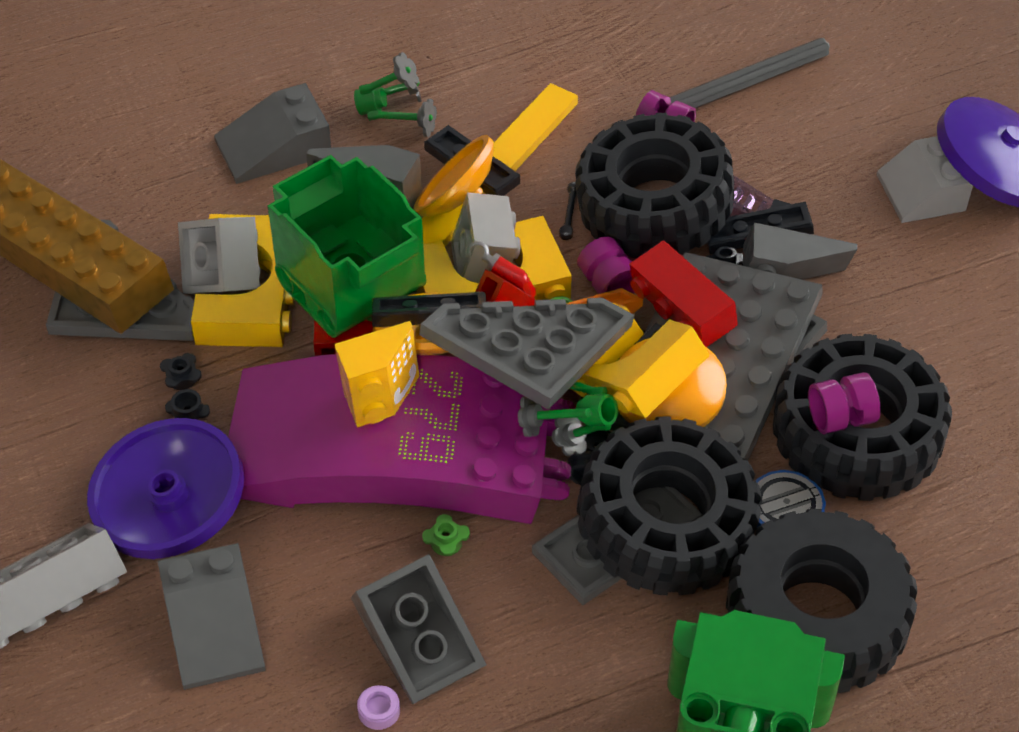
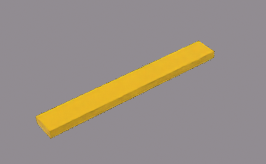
[422,83,578,247]

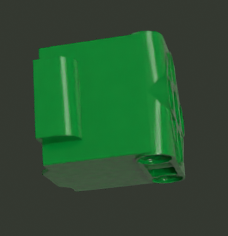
[267,155,427,338]
[667,610,845,732]

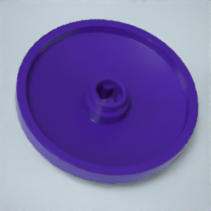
[937,97,1019,207]
[87,418,244,559]

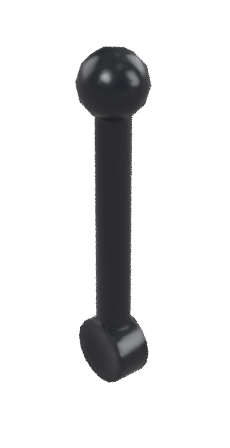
[559,182,577,240]

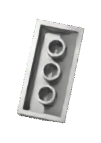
[0,523,127,649]

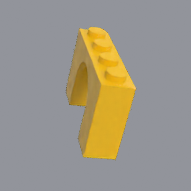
[191,214,295,347]
[416,216,572,300]
[569,302,710,418]

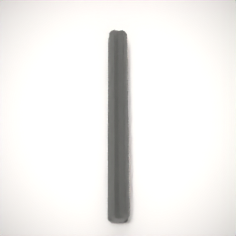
[670,38,830,108]

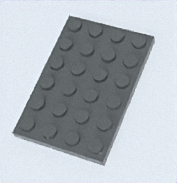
[610,252,823,461]

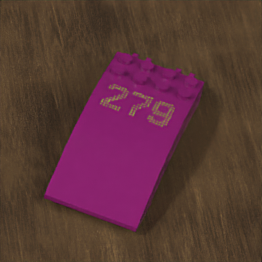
[228,354,576,524]

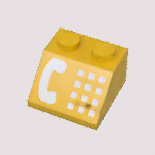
[334,321,419,428]

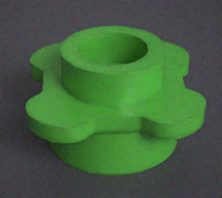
[422,514,470,556]

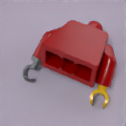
[467,241,536,306]

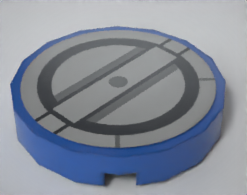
[756,470,826,528]

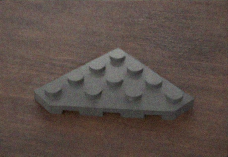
[46,220,194,341]
[419,298,634,409]

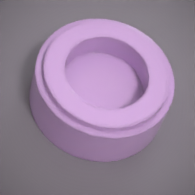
[357,685,400,730]

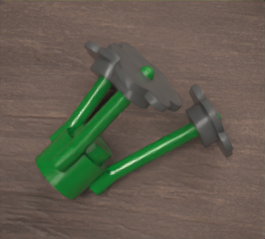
[354,52,437,137]
[518,382,618,456]

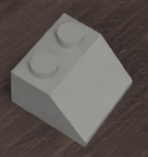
[877,136,973,223]
[451,192,520,283]
[178,217,260,294]

